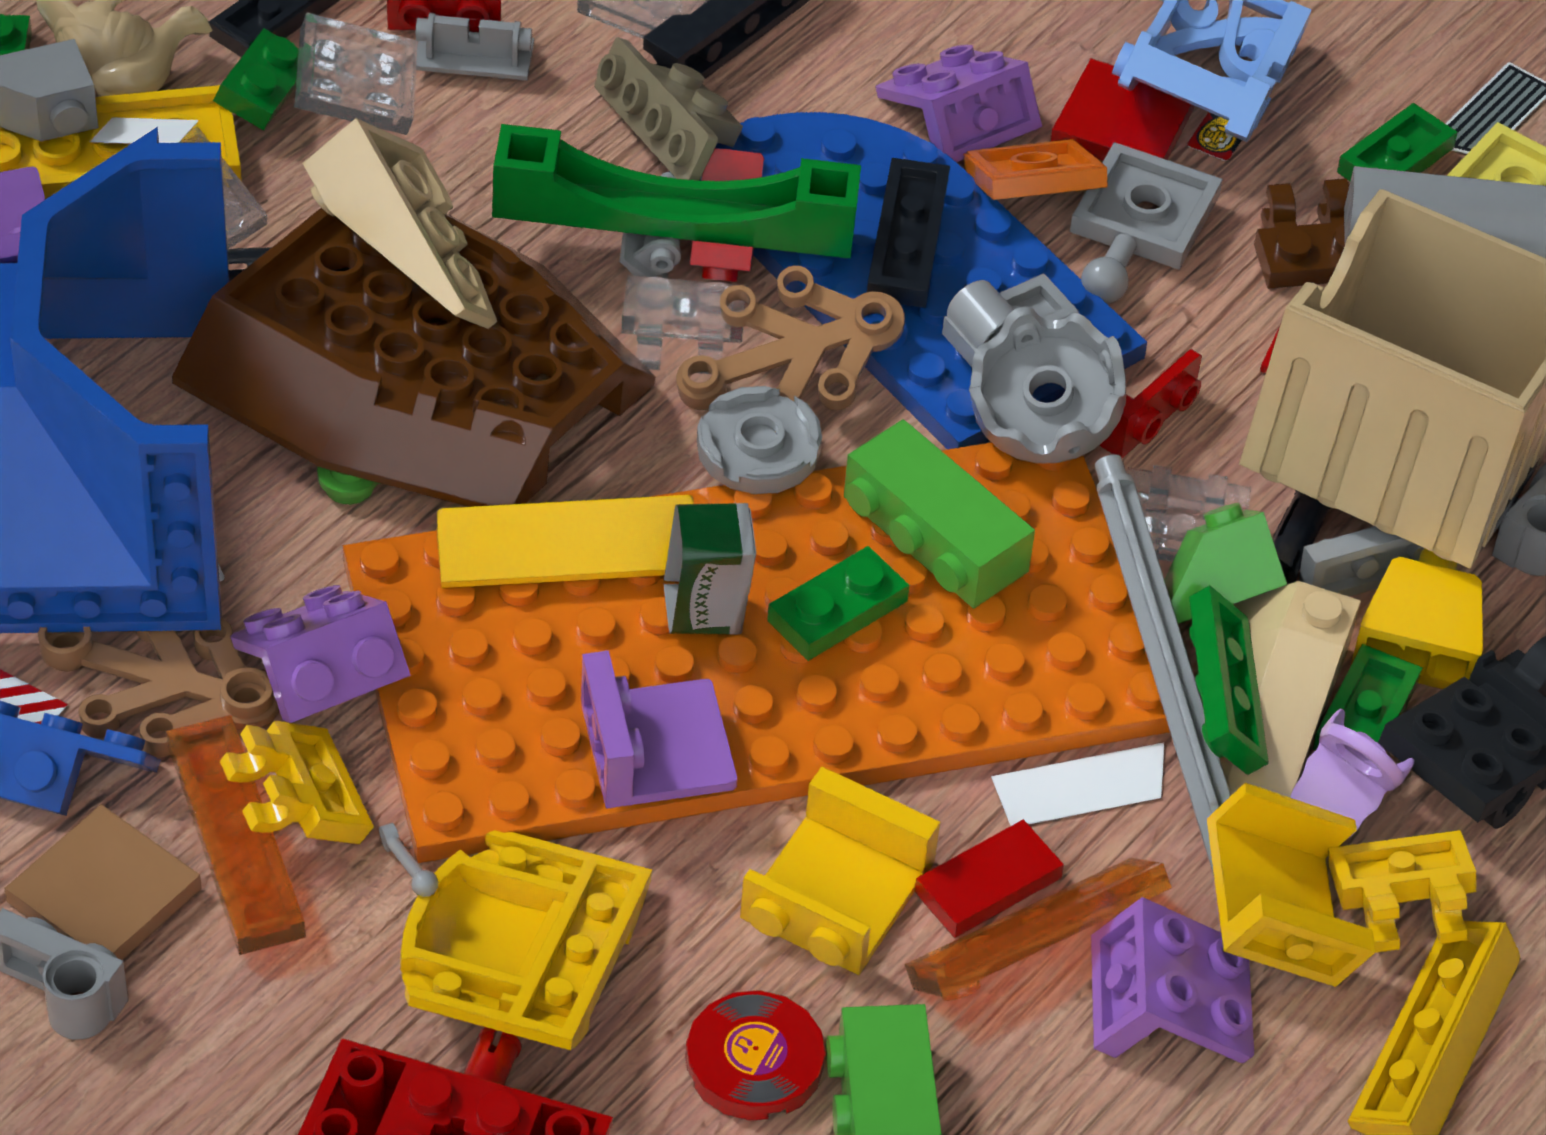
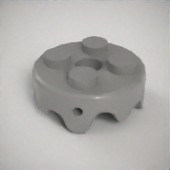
[969,306,1126,463]

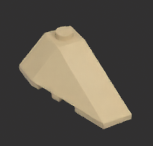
[302,118,497,329]
[1220,581,1361,798]

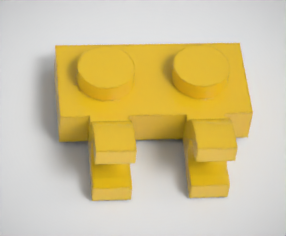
[219,720,374,845]
[1329,830,1476,953]

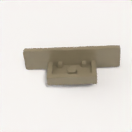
[595,37,743,181]

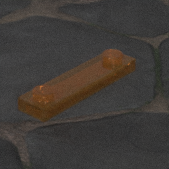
[166,715,306,955]
[904,858,1172,1001]

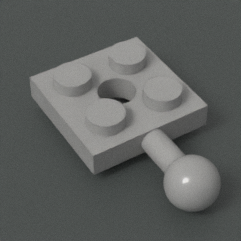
[1070,142,1223,304]

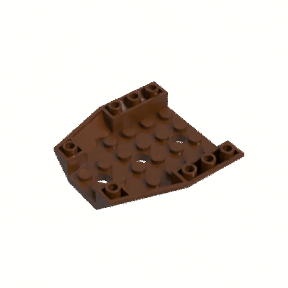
[172,208,656,507]

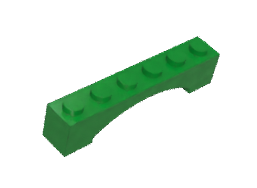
[492,124,861,259]

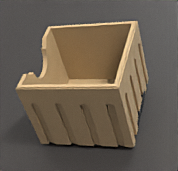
[1239,189,1546,568]

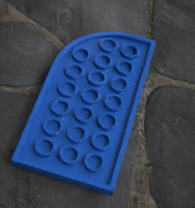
[669,112,1147,450]

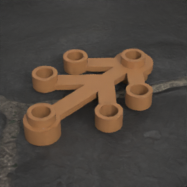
[676,266,905,410]
[38,619,279,757]

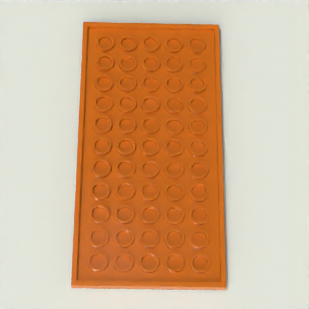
[342,443,1170,863]

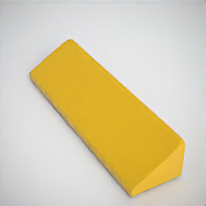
[437,495,694,588]
[1348,921,1520,1135]

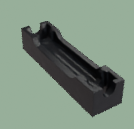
[643,0,810,80]

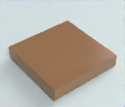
[4,804,202,960]

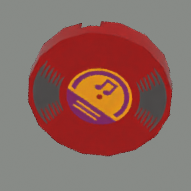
[685,990,826,1121]

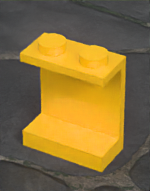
[740,766,940,975]
[1207,782,1376,987]

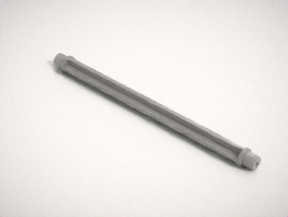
[1095,455,1231,876]

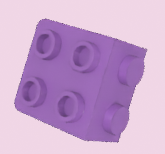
[230,585,411,723]

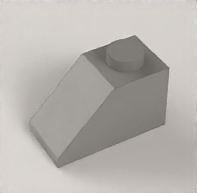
[0,39,98,141]

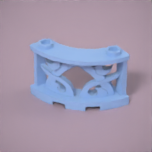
[1112,0,1311,142]

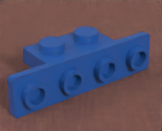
[0,701,161,816]

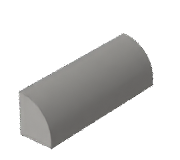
[1344,166,1546,258]

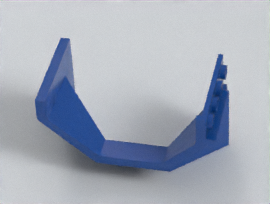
[0,127,230,633]

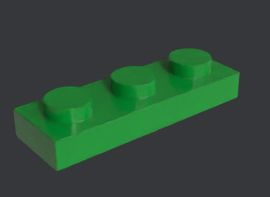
[1189,585,1269,775]

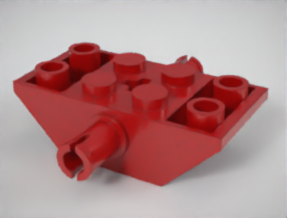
[298,1027,613,1135]

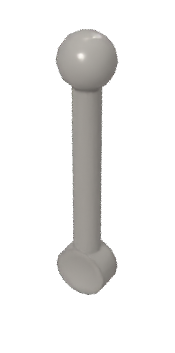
[379,823,438,897]

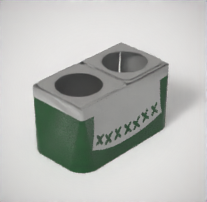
[663,503,756,634]

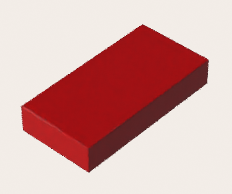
[914,819,1064,938]

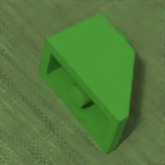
[1164,503,1287,624]

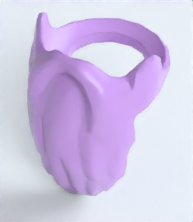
[1291,709,1415,838]

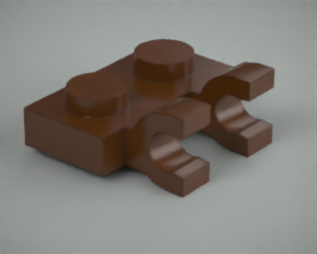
[1254,178,1349,289]

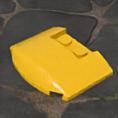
[400,830,652,1051]

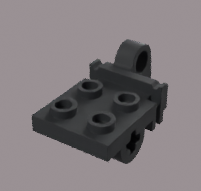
[1378,636,1546,829]

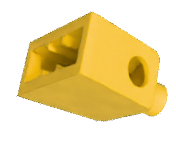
[1350,548,1483,689]

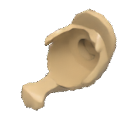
[36,0,213,96]

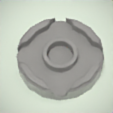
[697,386,822,494]

